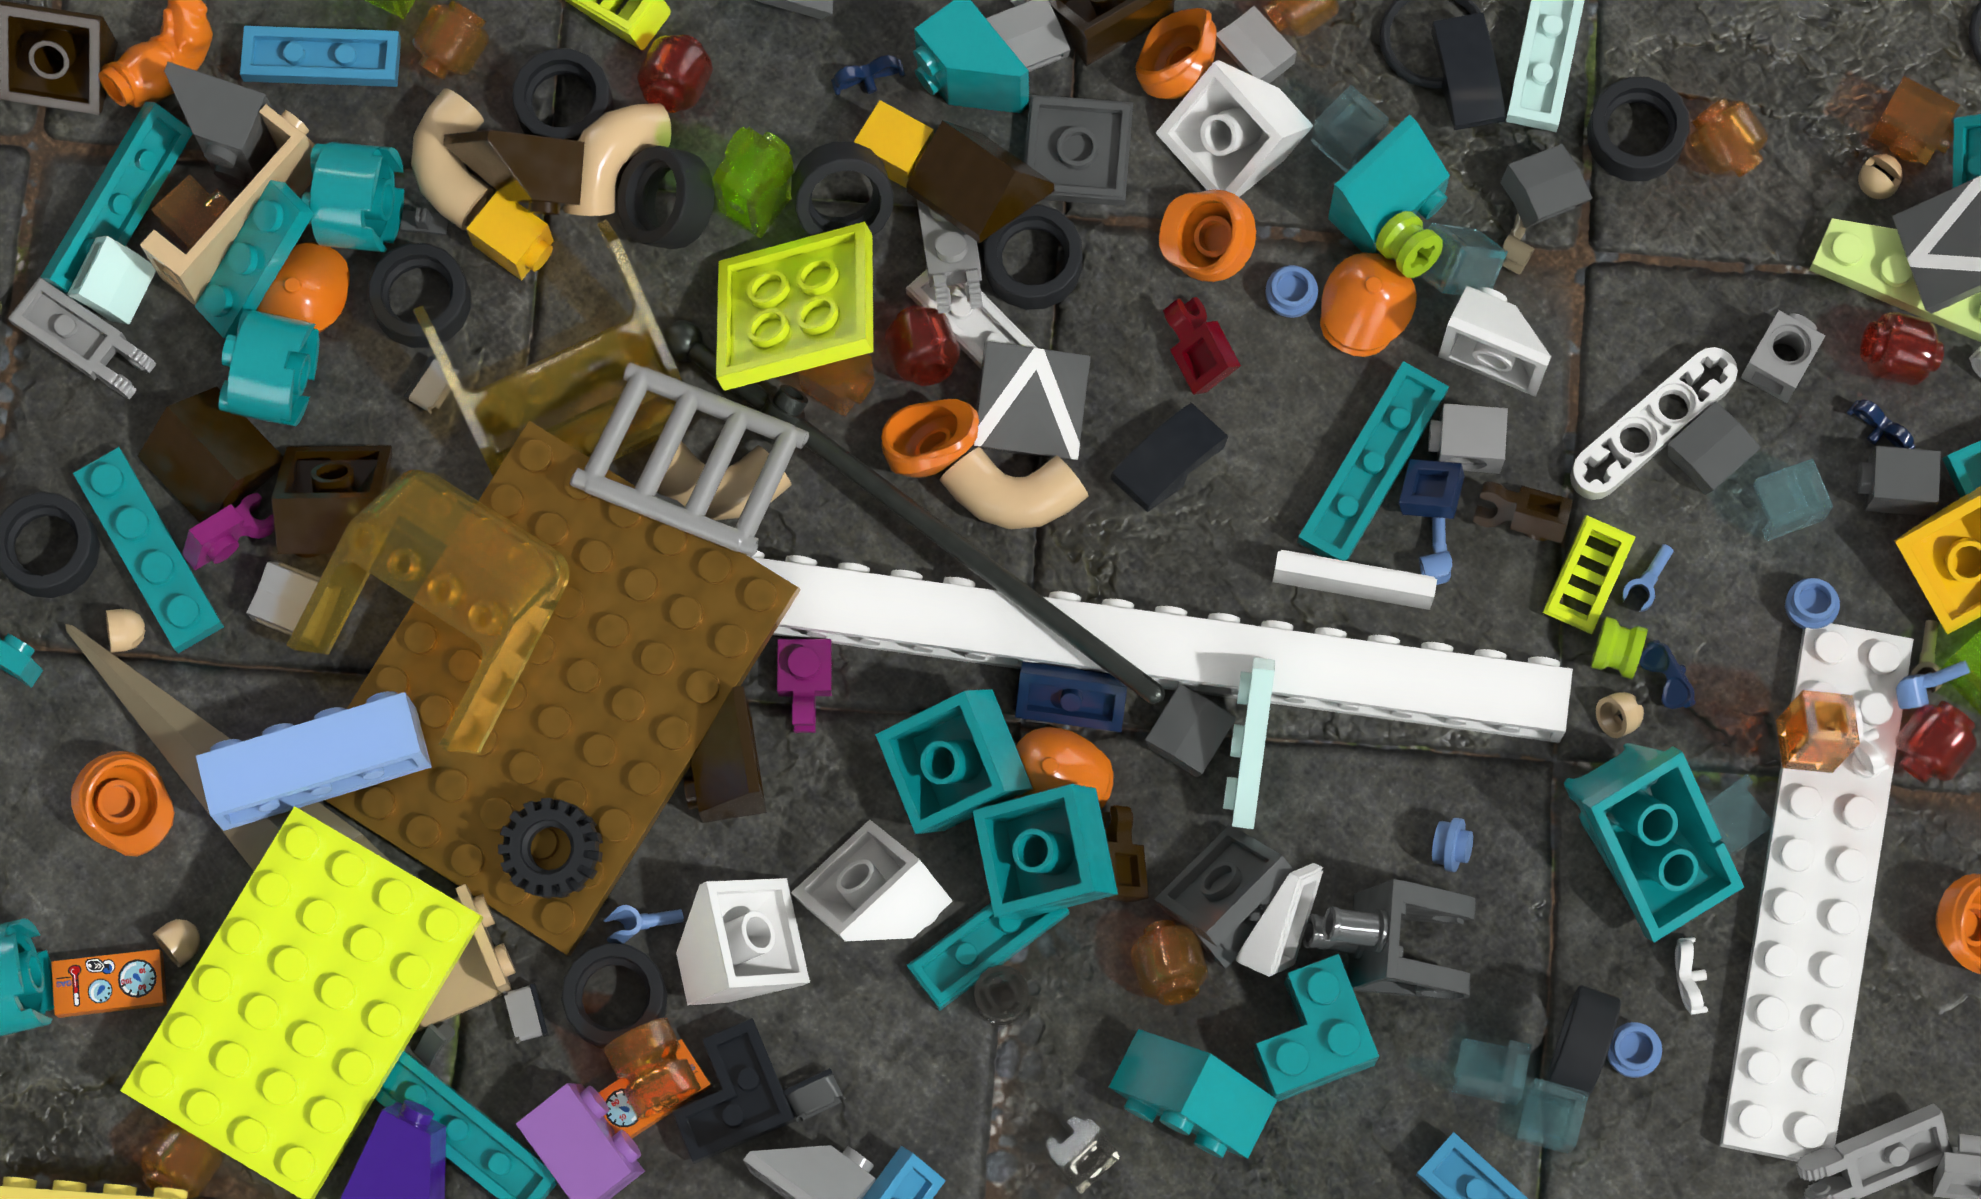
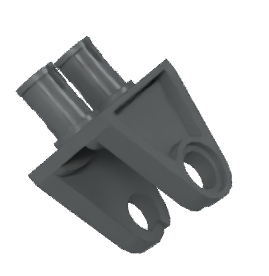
[1303,879,1476,999]

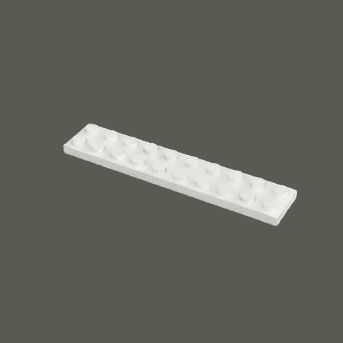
[1720,623,1914,1162]

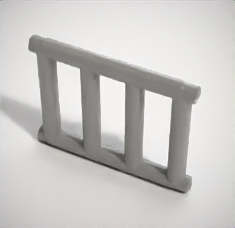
[570,362,809,557]

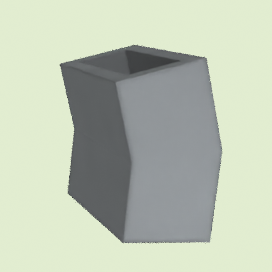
[986,0,1070,72]
[1214,6,1297,84]
[246,560,337,645]

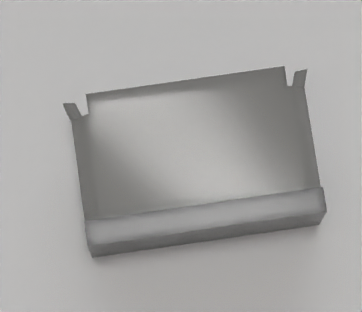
[404,355,459,415]
[503,983,549,1044]

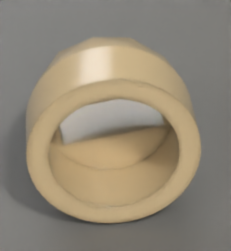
[1858,154,1903,199]
[106,609,145,653]
[1596,692,1644,738]
[153,919,200,967]

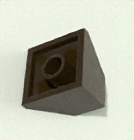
[444,130,585,215]
[272,445,393,558]
[684,686,767,823]

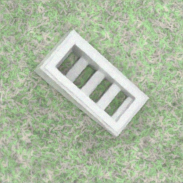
[1236,863,1323,977]

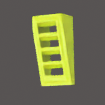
[565,0,671,50]
[1542,515,1636,634]

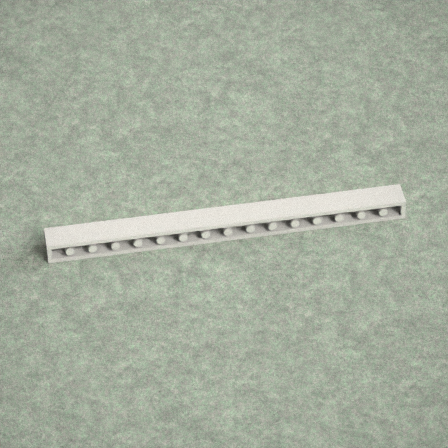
[747,551,1573,743]

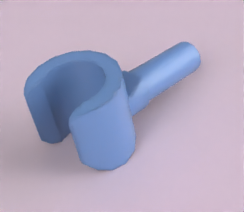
[1419,517,1452,585]
[1622,544,1674,612]
[1896,660,1970,709]
[603,905,684,944]

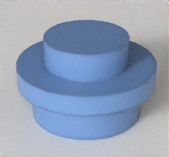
[1265,265,1318,318]
[1785,578,1840,629]
[1432,818,1473,872]
[1607,1022,1662,1078]

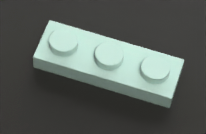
[1506,0,1585,132]
[1223,657,1275,829]

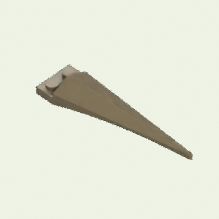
[65,624,393,871]

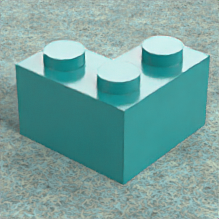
[1253,954,1379,1102]
[1109,1029,1277,1159]

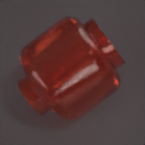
[637,34,713,113]
[885,305,960,386]
[1860,312,1944,386]
[1895,701,1977,783]

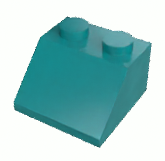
[913,0,1029,113]
[1328,114,1450,254]

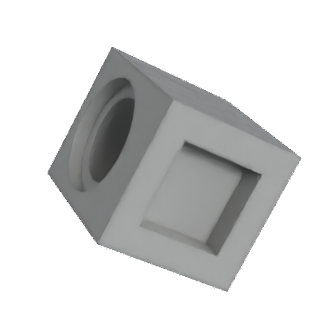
[1741,310,1826,403]
[1428,403,1508,474]

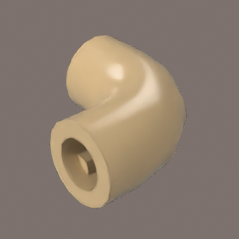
[411,88,493,230]
[563,103,671,216]
[657,441,792,521]
[940,447,1089,529]

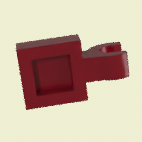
[1163,297,1241,395]

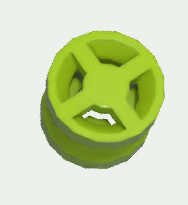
[1376,211,1443,278]
[1591,616,1648,680]

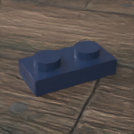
[1015,661,1128,732]

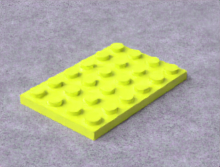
[120,806,484,1199]

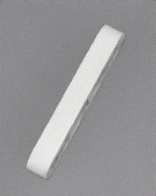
[1570,347,1738,500]

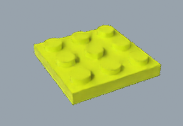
[716,222,873,391]

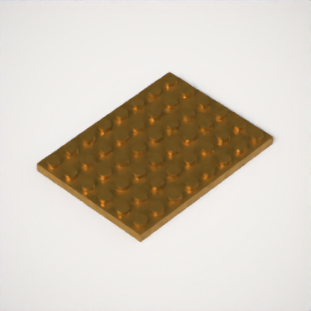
[325,420,801,956]

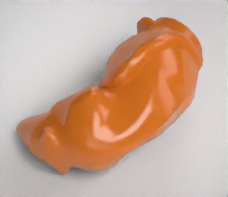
[98,0,213,108]

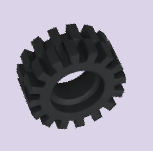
[498,798,603,899]

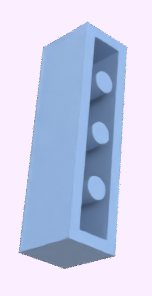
[196,691,432,831]

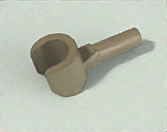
[1498,211,1535,275]
[1908,620,1942,693]

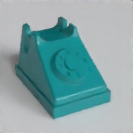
[1564,743,1744,943]

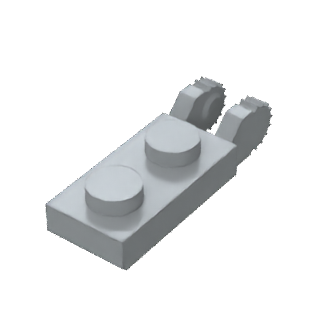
[917,200,983,314]
[7,277,156,400]
[1796,1103,1952,1199]

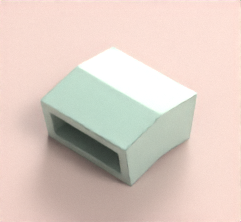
[67,236,156,325]

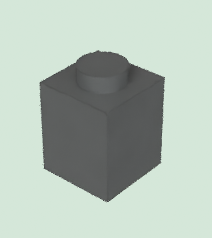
[1857,446,1941,516]

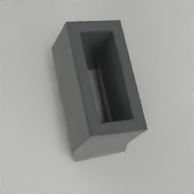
[1500,144,1592,228]
[1667,401,1761,495]
[1145,684,1236,778]

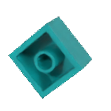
[875,689,1033,834]
[973,784,1118,920]

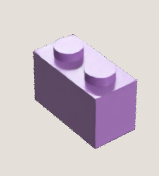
[516,1083,645,1199]

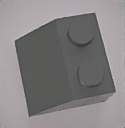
[164,62,276,185]

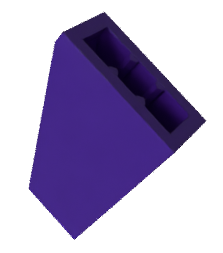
[340,1100,446,1199]

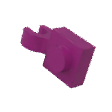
[182,493,275,571]
[777,639,832,733]

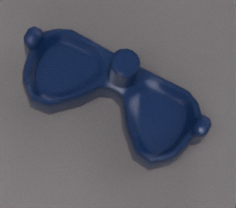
[831,55,905,96]
[1847,399,1915,449]
[1639,640,1696,709]

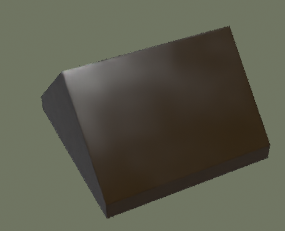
[1049,0,1175,67]
[0,1,118,115]
[906,120,1054,243]
[138,386,283,523]

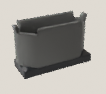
[783,1068,846,1123]

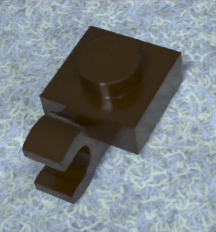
[1473,482,1573,543]
[1101,805,1149,902]

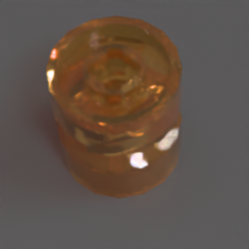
[603,1018,701,1120]

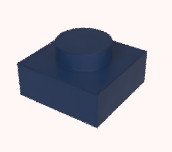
[1399,459,1465,519]

